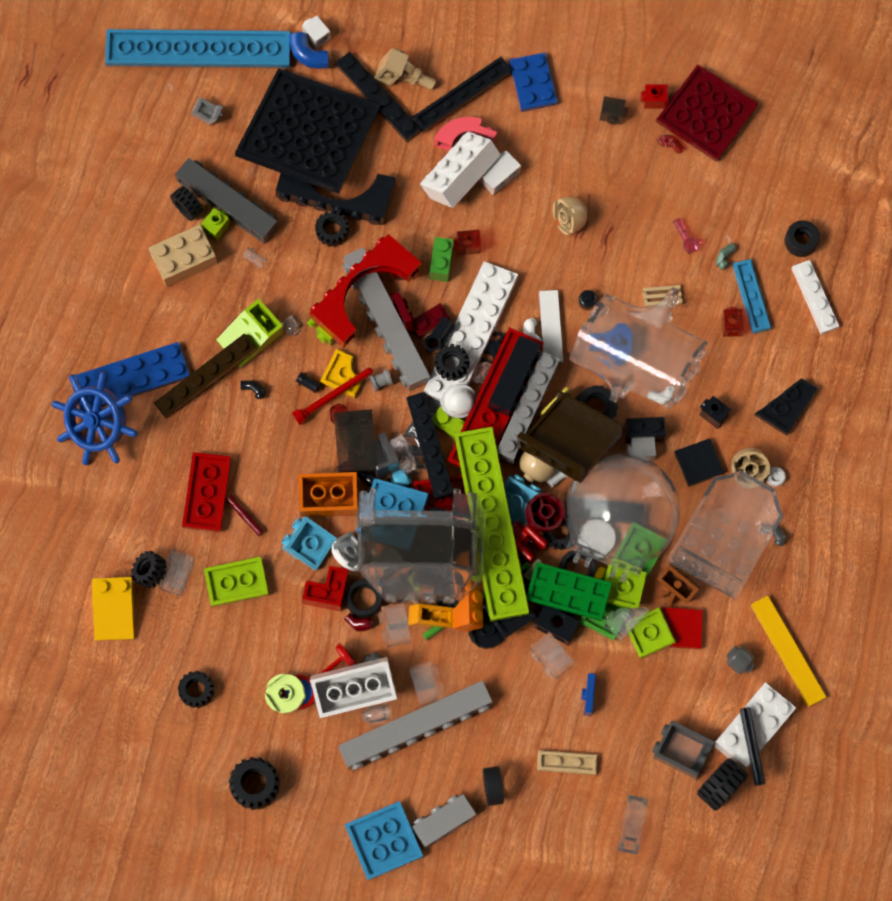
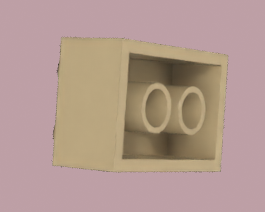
[148,224,217,287]

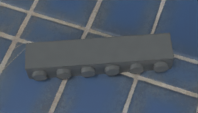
[175,158,278,244]

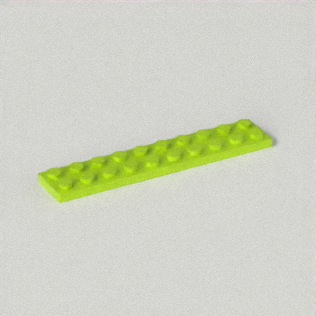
[454,427,529,622]

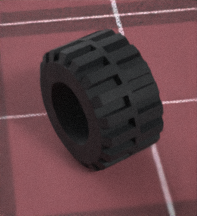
[229,757,280,810]
[697,758,748,811]

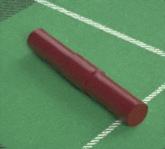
[226,495,264,537]

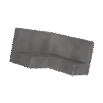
[364,432,399,479]

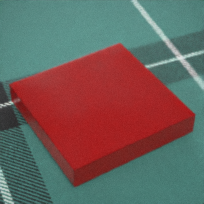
[663,607,703,650]

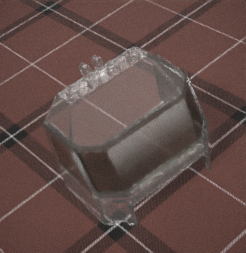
[357,487,485,605]

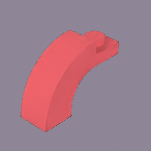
[434,117,497,151]

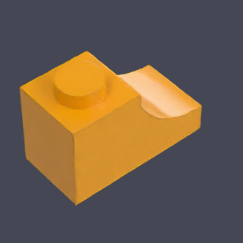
[408,604,454,628]

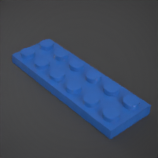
[72,342,189,411]

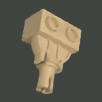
[374,48,436,90]

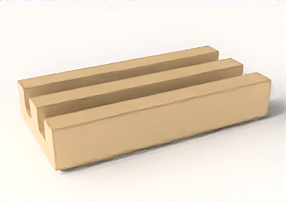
[642,285,682,308]

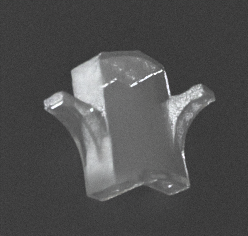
[569,287,708,409]

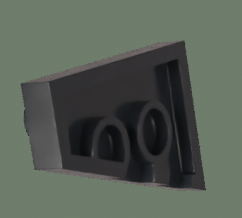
[754,378,818,436]

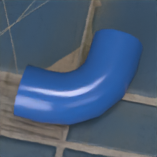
[289,32,329,69]

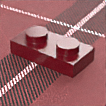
[392,292,415,333]
[412,303,451,339]

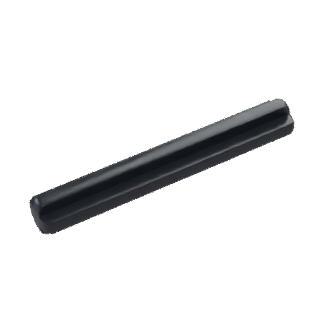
[740,707,766,786]

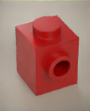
[640,84,668,109]

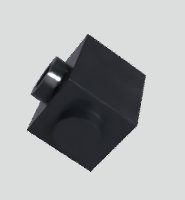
[699,396,731,429]

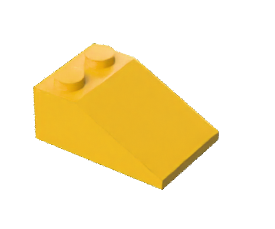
[92,577,134,641]

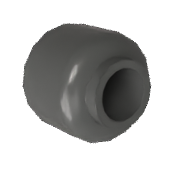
[726,645,755,674]

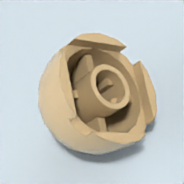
[553,196,588,235]
[731,447,770,487]
[519,451,557,483]

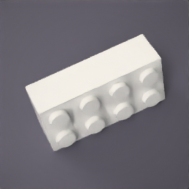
[420,132,501,208]
[310,657,397,718]
[713,682,796,770]

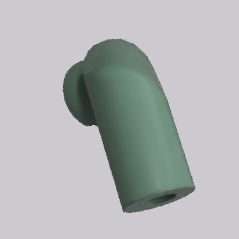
[715,243,736,270]

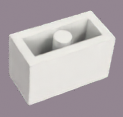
[478,150,521,196]

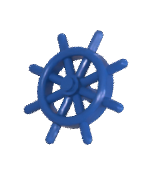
[51,372,138,465]

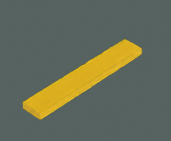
[750,595,826,708]

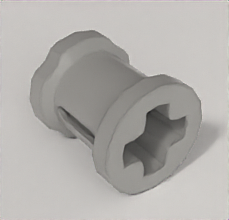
[369,369,393,392]

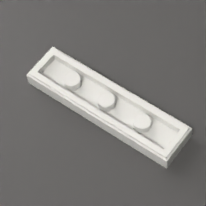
[539,290,563,364]

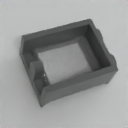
[652,720,714,780]

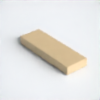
[537,750,597,775]

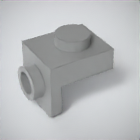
[191,97,223,125]

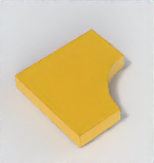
[320,349,363,399]

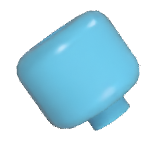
[391,468,412,487]

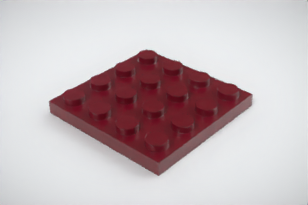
[656,64,758,162]

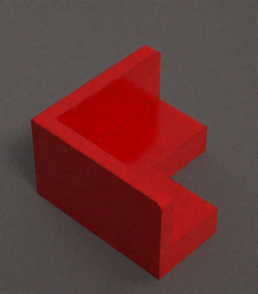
[302,565,349,612]

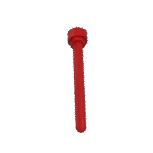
[292,368,373,425]

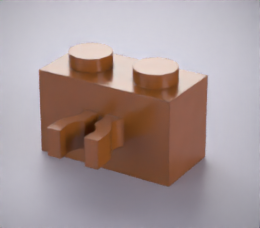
[657,563,700,606]

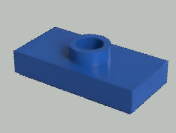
[581,673,596,716]

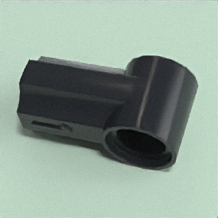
[424,317,456,355]

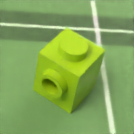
[201,208,230,241]

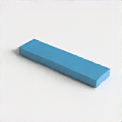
[732,259,771,334]

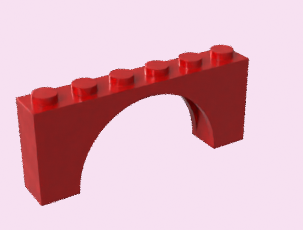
[310,234,422,348]

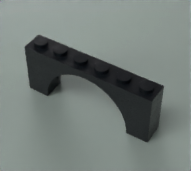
[275,173,396,225]

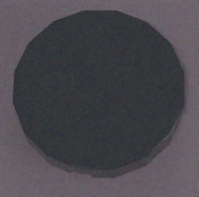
[468,610,504,649]

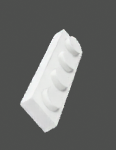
[792,260,839,335]

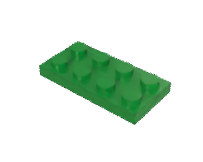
[526,562,612,621]

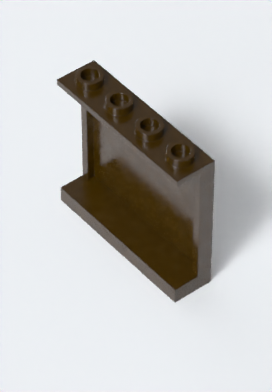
[517,390,622,483]

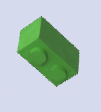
[429,237,454,282]

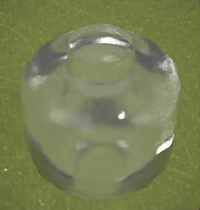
[281,315,303,336]

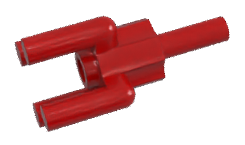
[511,520,548,564]

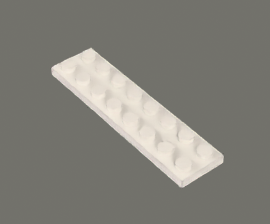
[423,262,519,401]

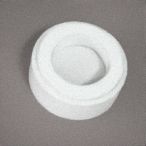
[766,467,786,487]

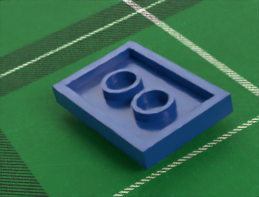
[509,53,557,112]

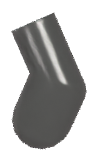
[761,523,787,546]

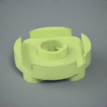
[265,674,306,714]

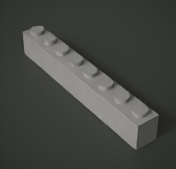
[342,247,430,391]
[338,681,492,771]

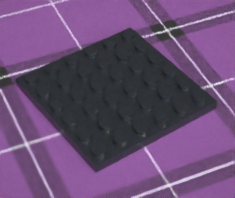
[235,68,381,194]

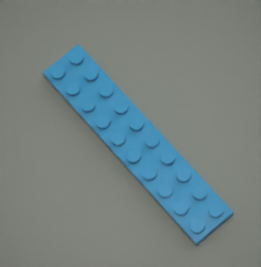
[105,29,290,68]

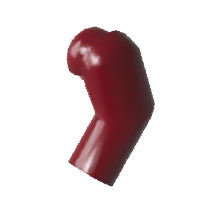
[344,613,374,632]

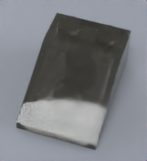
[334,410,377,473]

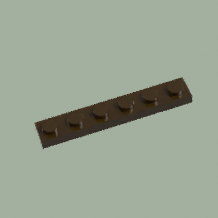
[154,333,257,419]

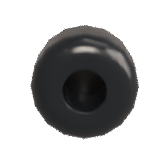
[578,290,597,310]

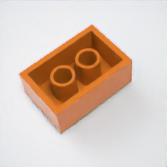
[298,472,358,517]

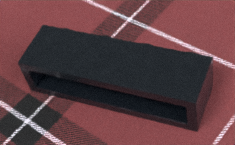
[488,335,542,416]

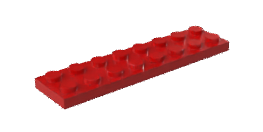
[447,327,544,468]

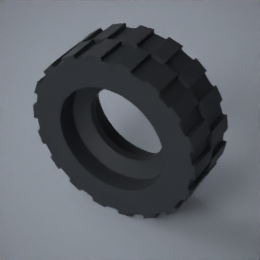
[576,385,618,419]

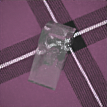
[604,608,649,642]

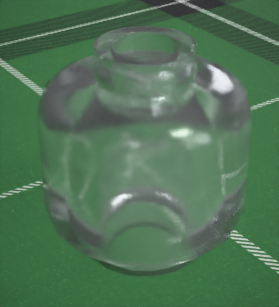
[362,702,392,728]

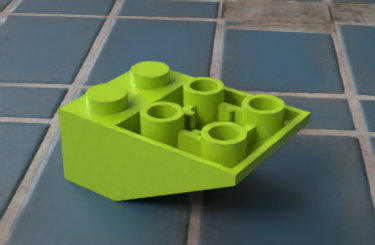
[216,299,284,368]

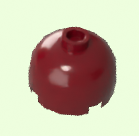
[525,492,565,532]

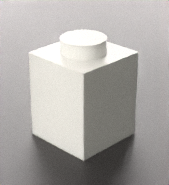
[302,16,331,49]

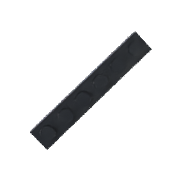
[335,51,421,143]
[413,57,512,133]
[406,392,454,501]

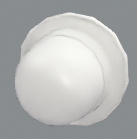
[440,384,477,418]

